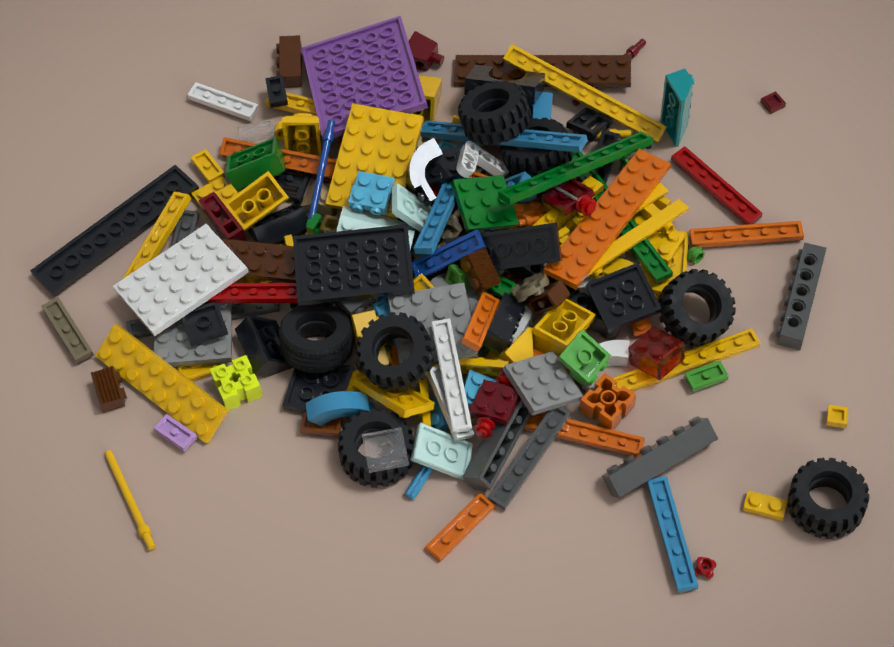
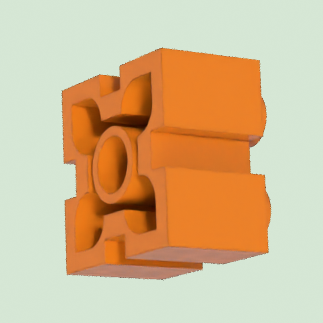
[579,373,636,430]

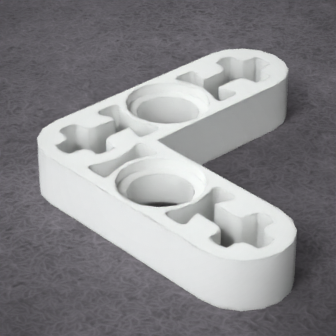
[456,141,509,178]

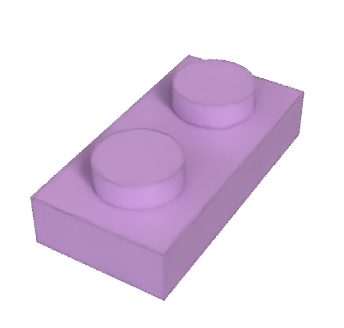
[154,414,197,452]

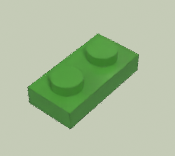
[684,361,729,393]

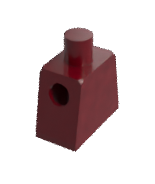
[408,31,445,71]

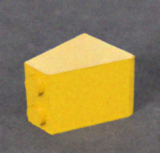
[411,75,442,124]

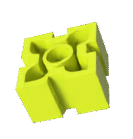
[210,355,262,410]

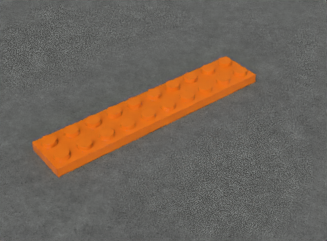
[543,149,671,290]

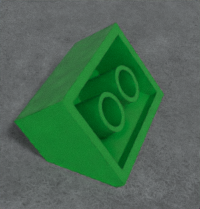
[225,136,285,190]

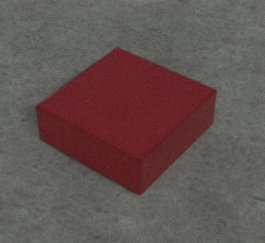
[761,91,786,114]

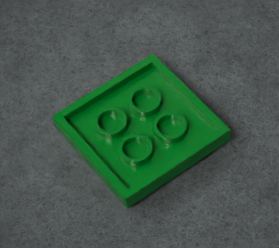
[451,175,519,233]

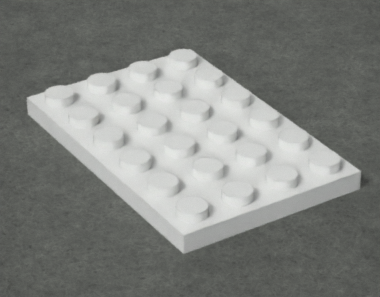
[113,224,249,337]

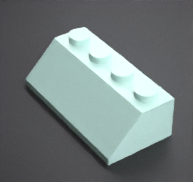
[336,206,415,249]

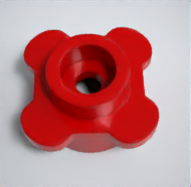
[694,557,717,579]

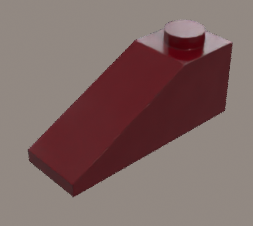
[198,192,246,241]

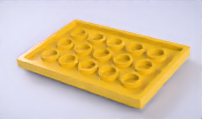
[325,103,424,220]

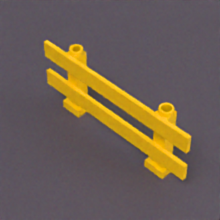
[558,183,689,280]

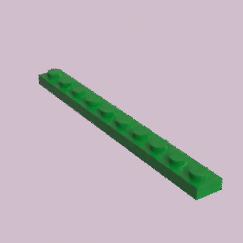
[498,132,653,205]
[571,152,673,284]

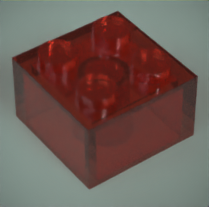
[628,326,685,381]

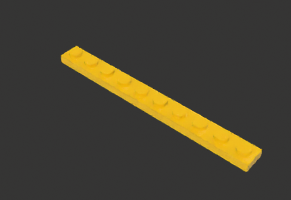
[503,44,667,144]

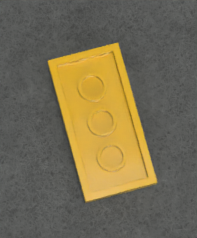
[353,375,435,418]

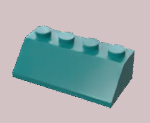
[660,68,694,147]

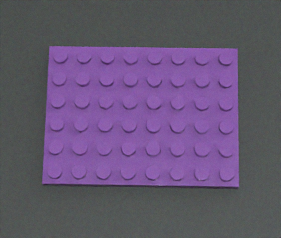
[301,16,428,138]

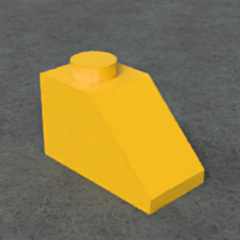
[498,327,533,364]

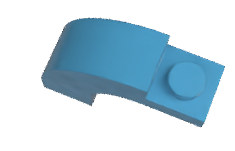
[305,391,375,426]

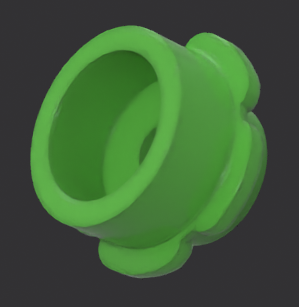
[687,246,705,264]

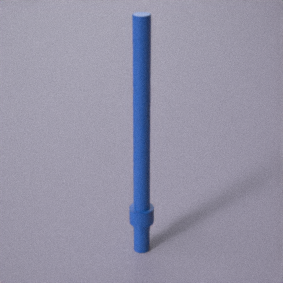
[307,120,335,221]

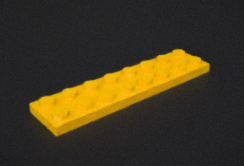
[95,324,229,443]

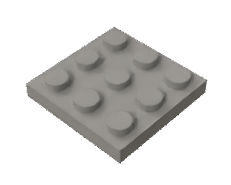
[503,351,583,416]

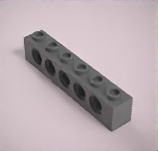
[776,242,827,350]

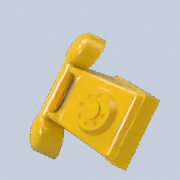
[274,113,322,156]
[530,299,596,357]

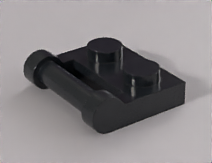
[566,107,612,141]
[273,169,310,204]

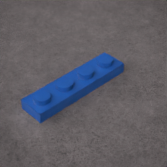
[411,230,486,277]

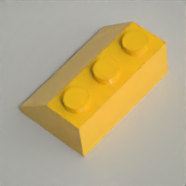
[224,171,289,232]

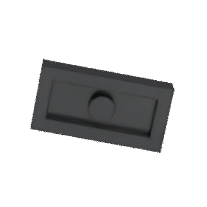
[265,75,288,108]

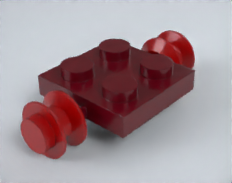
[542,179,596,216]
[469,369,520,438]

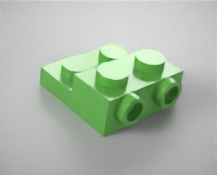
[557,329,611,387]

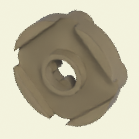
[511,273,549,302]

